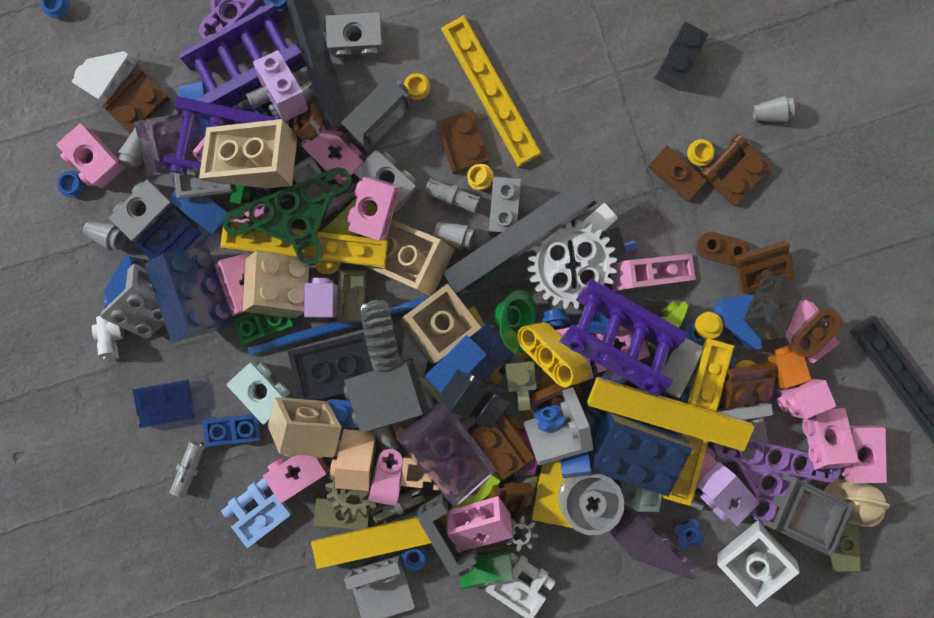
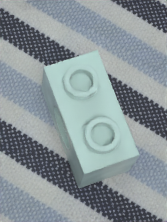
[226,362,290,425]

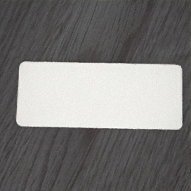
[582,203,618,233]

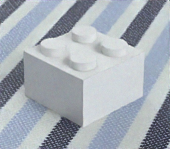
[717,520,800,607]

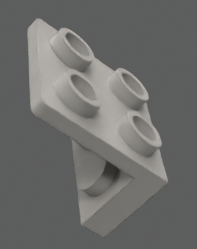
[101,263,165,339]
[524,388,593,465]
[715,402,773,463]
[344,555,415,618]

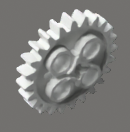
[527,220,617,309]

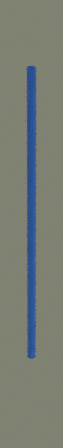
[248,239,637,356]

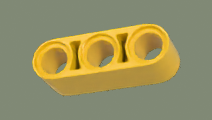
[518,322,591,387]

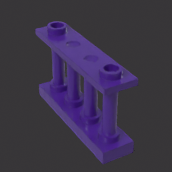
[178,2,306,108]
[163,96,290,192]
[559,279,687,397]

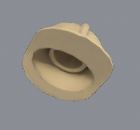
[822,479,890,527]

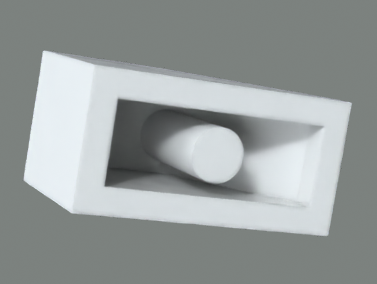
[72,51,137,103]

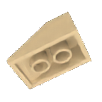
[199,119,297,188]
[366,219,455,296]

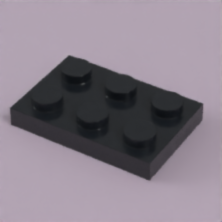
[287,333,374,400]

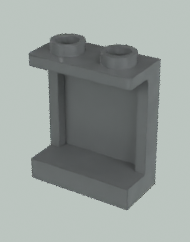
[344,358,429,433]
[417,493,477,578]

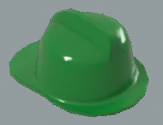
[494,290,537,354]

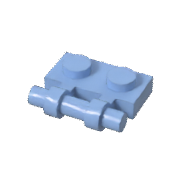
[221,478,292,548]

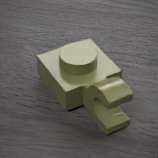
[505,362,536,411]

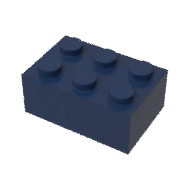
[145,246,234,342]
[589,411,693,497]

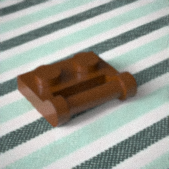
[700,134,772,206]

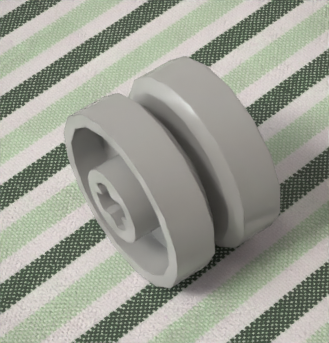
[558,470,624,535]

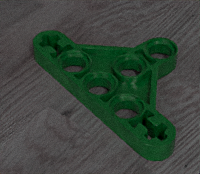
[223,167,352,266]

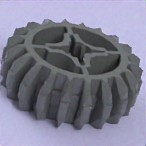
[361,300,401,372]

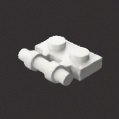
[485,552,556,618]

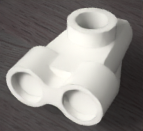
[92,316,125,361]

